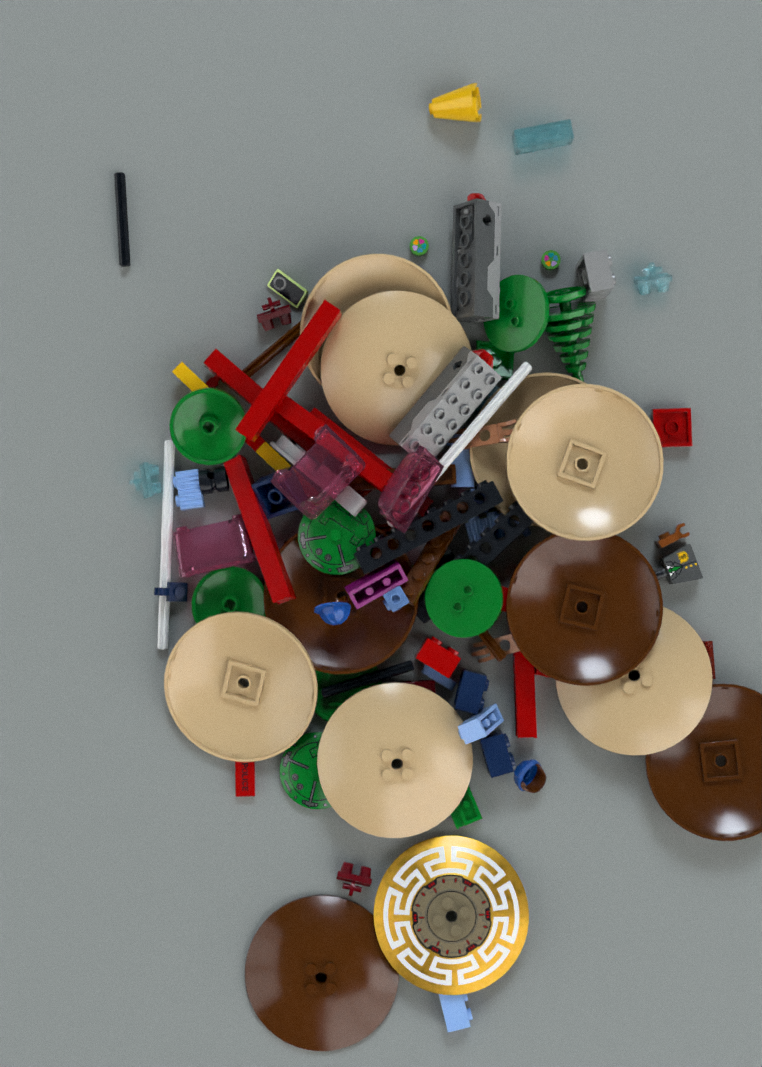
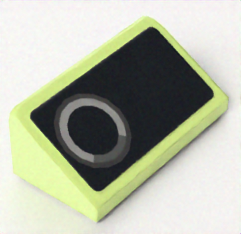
[267,269,309,308]

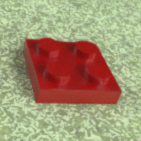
[651,408,692,448]

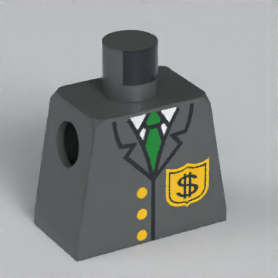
[654,544,703,584]

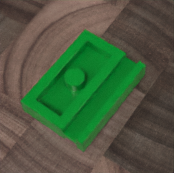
[451,785,483,829]

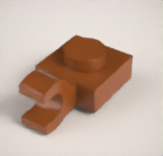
[655,523,690,548]

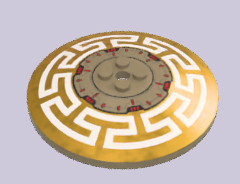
[374,835,529,995]

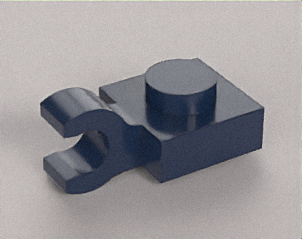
[154,582,188,602]

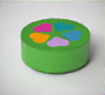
[410,236,429,257]
[541,250,561,271]

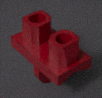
[257,297,292,331]
[336,862,372,896]

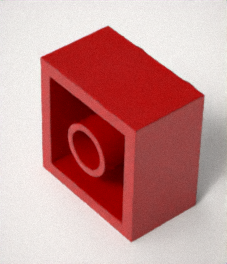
[415,636,461,678]

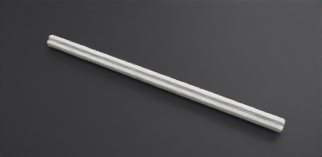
[387,362,532,528]
[157,440,175,650]

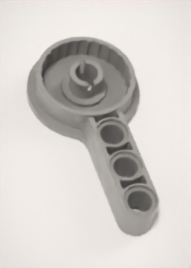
[270,435,368,517]

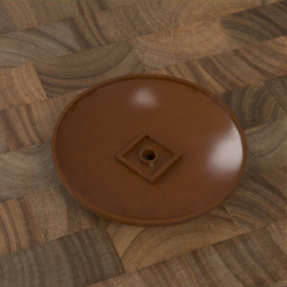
[264,527,419,674]
[506,534,663,686]
[645,684,762,841]
[245,895,399,1051]

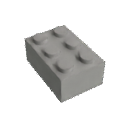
[575,249,616,302]

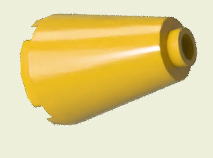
[429,83,482,122]

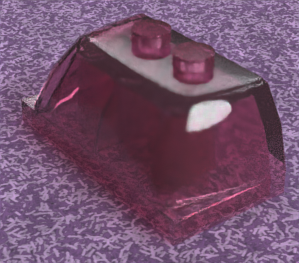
[378,446,444,533]

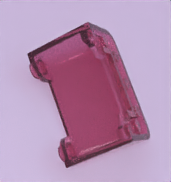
[270,424,366,520]
[173,514,258,578]

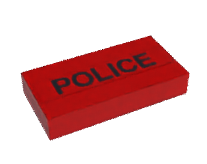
[235,761,255,797]

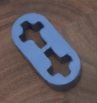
[421,664,457,691]

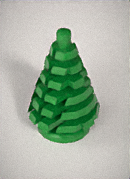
[544,286,596,382]

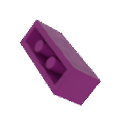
[344,559,409,609]

